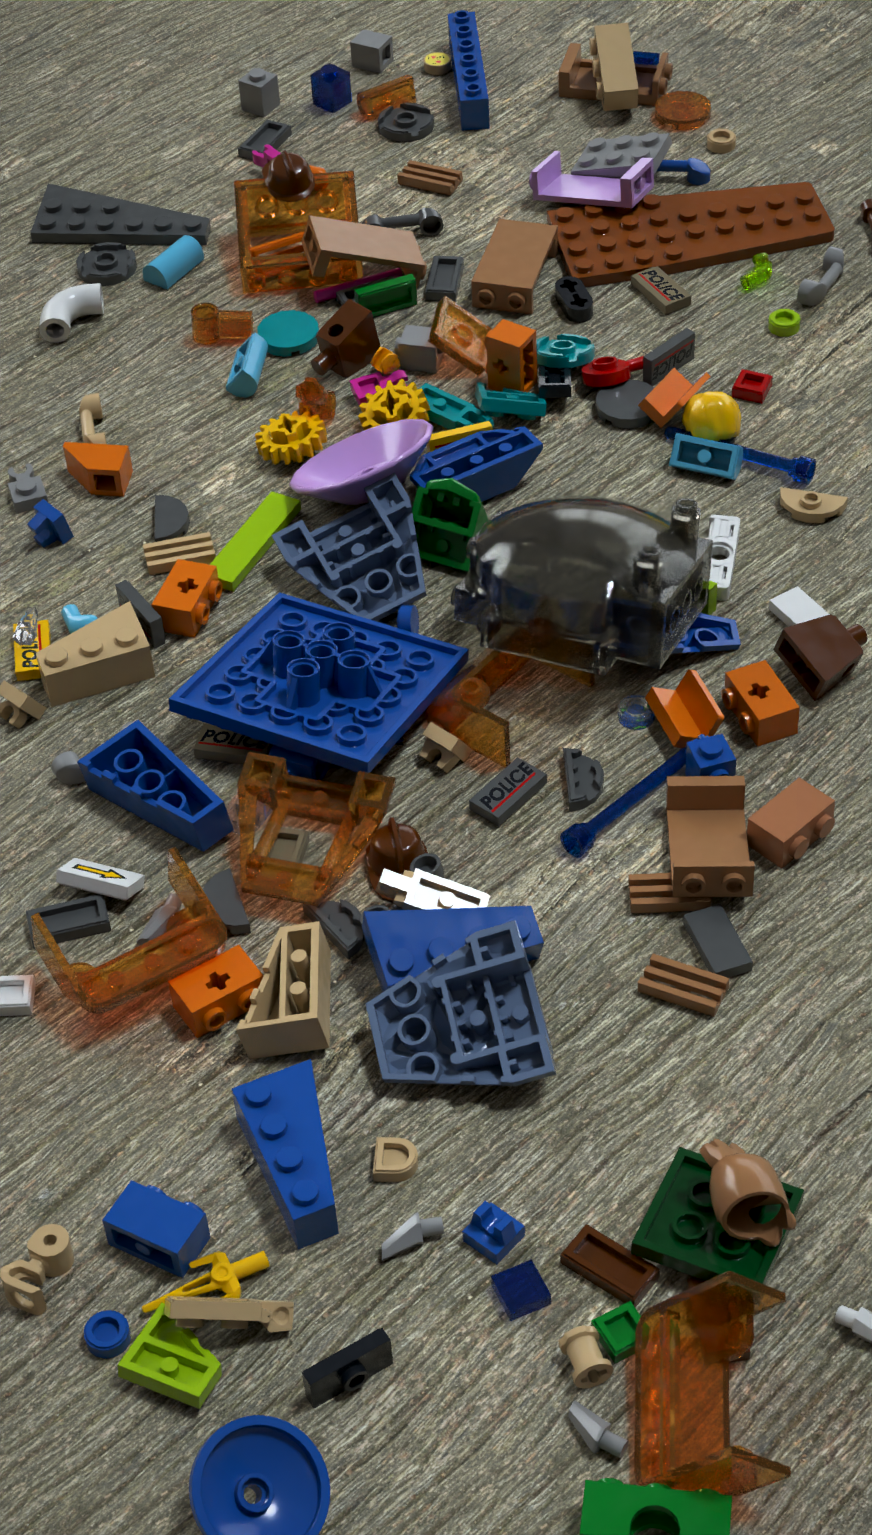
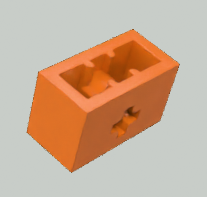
[484,319,537,392]
[151,559,223,638]
[721,660,800,747]
[168,945,263,1038]

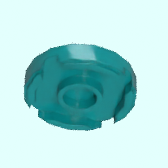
[257,310,319,357]
[536,334,595,368]

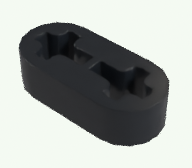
[555,276,593,323]

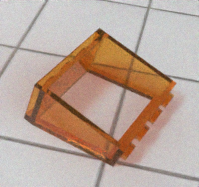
[234,171,363,294]

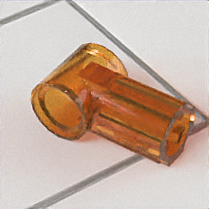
[191,303,253,345]
[296,377,336,420]

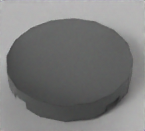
[378,103,434,142]
[76,242,137,286]
[596,380,654,429]

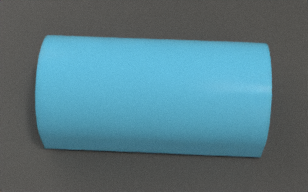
[143,235,204,289]
[226,332,268,398]
[669,433,743,480]

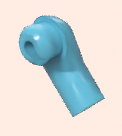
[61,604,98,634]

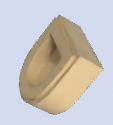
[373,1137,418,1182]

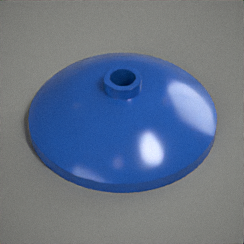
[189,1415,330,1535]

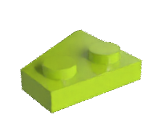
[117,1303,222,1409]

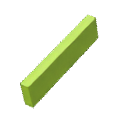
[210,491,301,592]

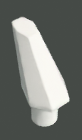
[835,1305,872,1344]

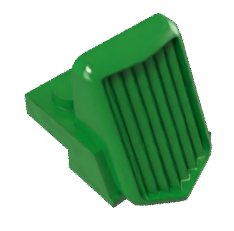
[412,478,492,572]

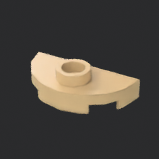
[780,487,848,523]

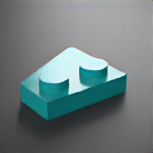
[475,382,547,420]

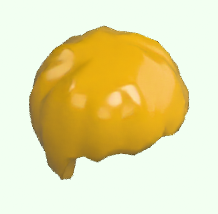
[682,391,741,441]

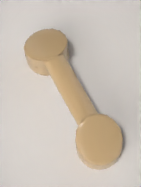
[79,393,107,444]

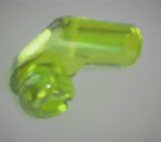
[740,252,773,290]

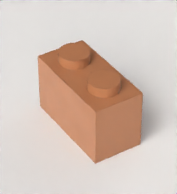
[747,777,835,869]

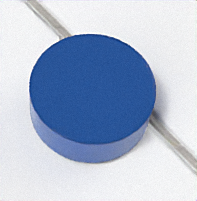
[397,605,419,634]
[84,1310,131,1359]

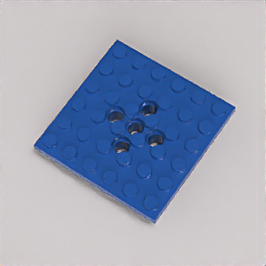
[169,592,469,775]

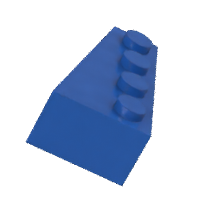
[77,720,234,852]
[362,906,544,992]
[232,1059,339,1250]

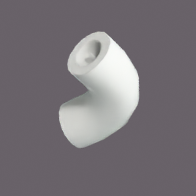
[39,283,104,343]

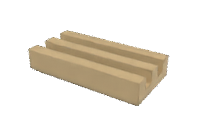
[143,532,216,575]

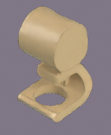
[0,1224,74,1316]

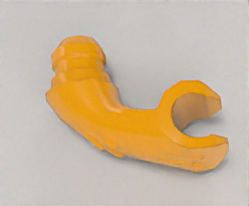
[370,347,400,376]

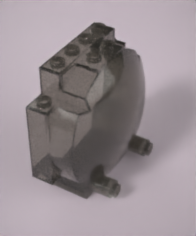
[451,496,713,676]

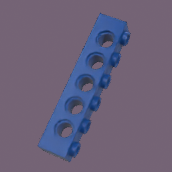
[447,10,490,131]

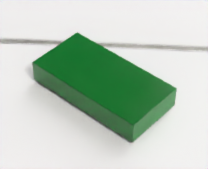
[354,273,417,317]

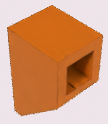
[63,442,133,497]

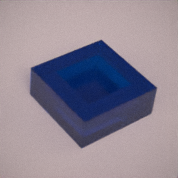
[491,1259,551,1321]

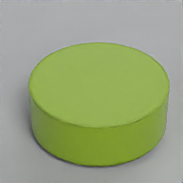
[768,309,800,337]

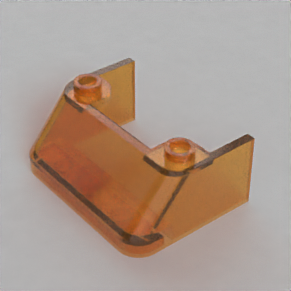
[426,616,595,768]
[31,847,227,1014]
[634,1271,791,1496]

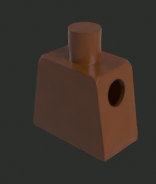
[311,299,381,378]
[773,614,868,701]

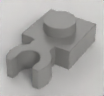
[8,463,48,514]

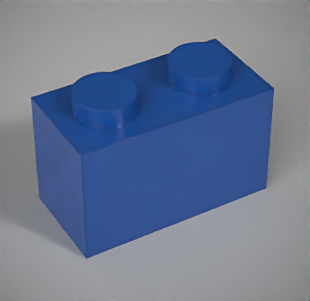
[102,1180,211,1278]

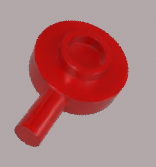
[581,355,645,387]

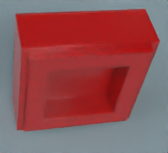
[732,369,773,404]

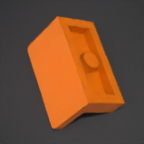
[638,368,711,428]
[645,669,724,749]

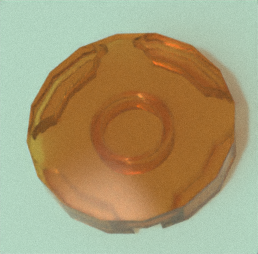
[655,91,711,130]

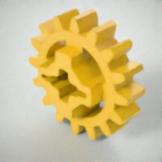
[358,379,430,431]
[255,411,327,465]

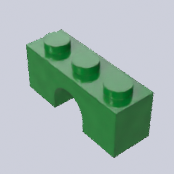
[579,1478,732,1535]

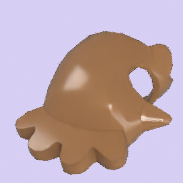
[699,1139,796,1247]

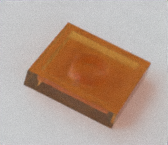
[428,296,492,376]

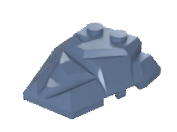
[272,473,427,621]
[365,920,556,1086]

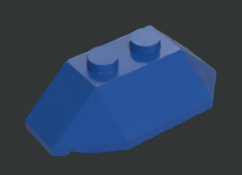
[410,426,543,502]

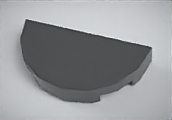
[155,495,190,542]
[563,748,604,812]
[201,868,251,935]
[302,898,365,960]

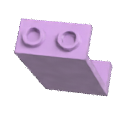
[529,151,654,208]

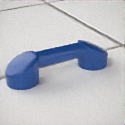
[657,158,711,185]

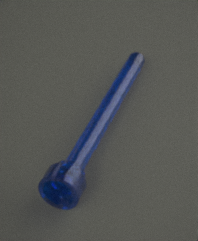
[664,426,816,485]
[560,747,686,858]

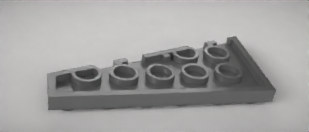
[31,183,211,245]

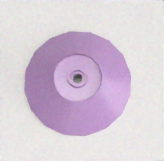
[289,419,433,505]

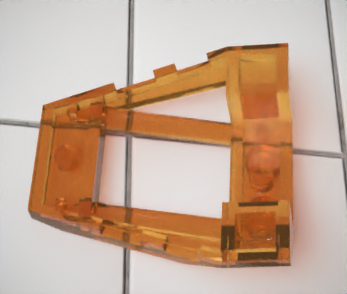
[237,752,396,906]

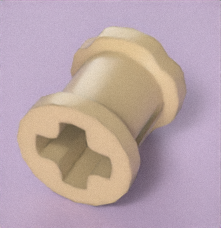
[559,1325,613,1389]

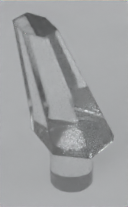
[13,607,38,646]

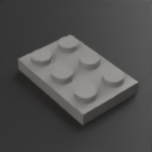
[571,132,672,178]

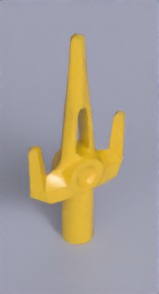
[141,1251,270,1313]

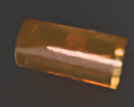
[356,74,416,122]

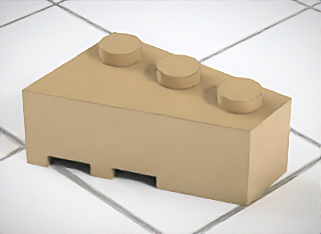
[589,23,639,111]
[36,601,155,707]
[236,921,331,1060]

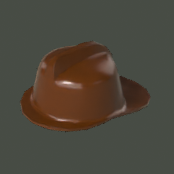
[262,150,315,202]
[365,817,428,902]

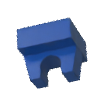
[27,499,74,548]
[462,1201,525,1265]

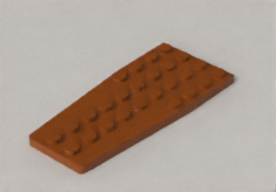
[547,182,835,287]

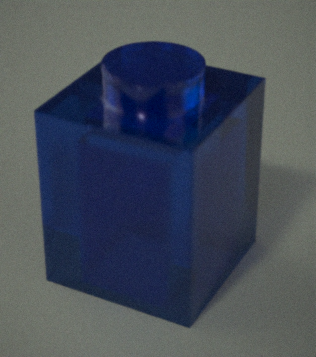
[310,63,352,113]

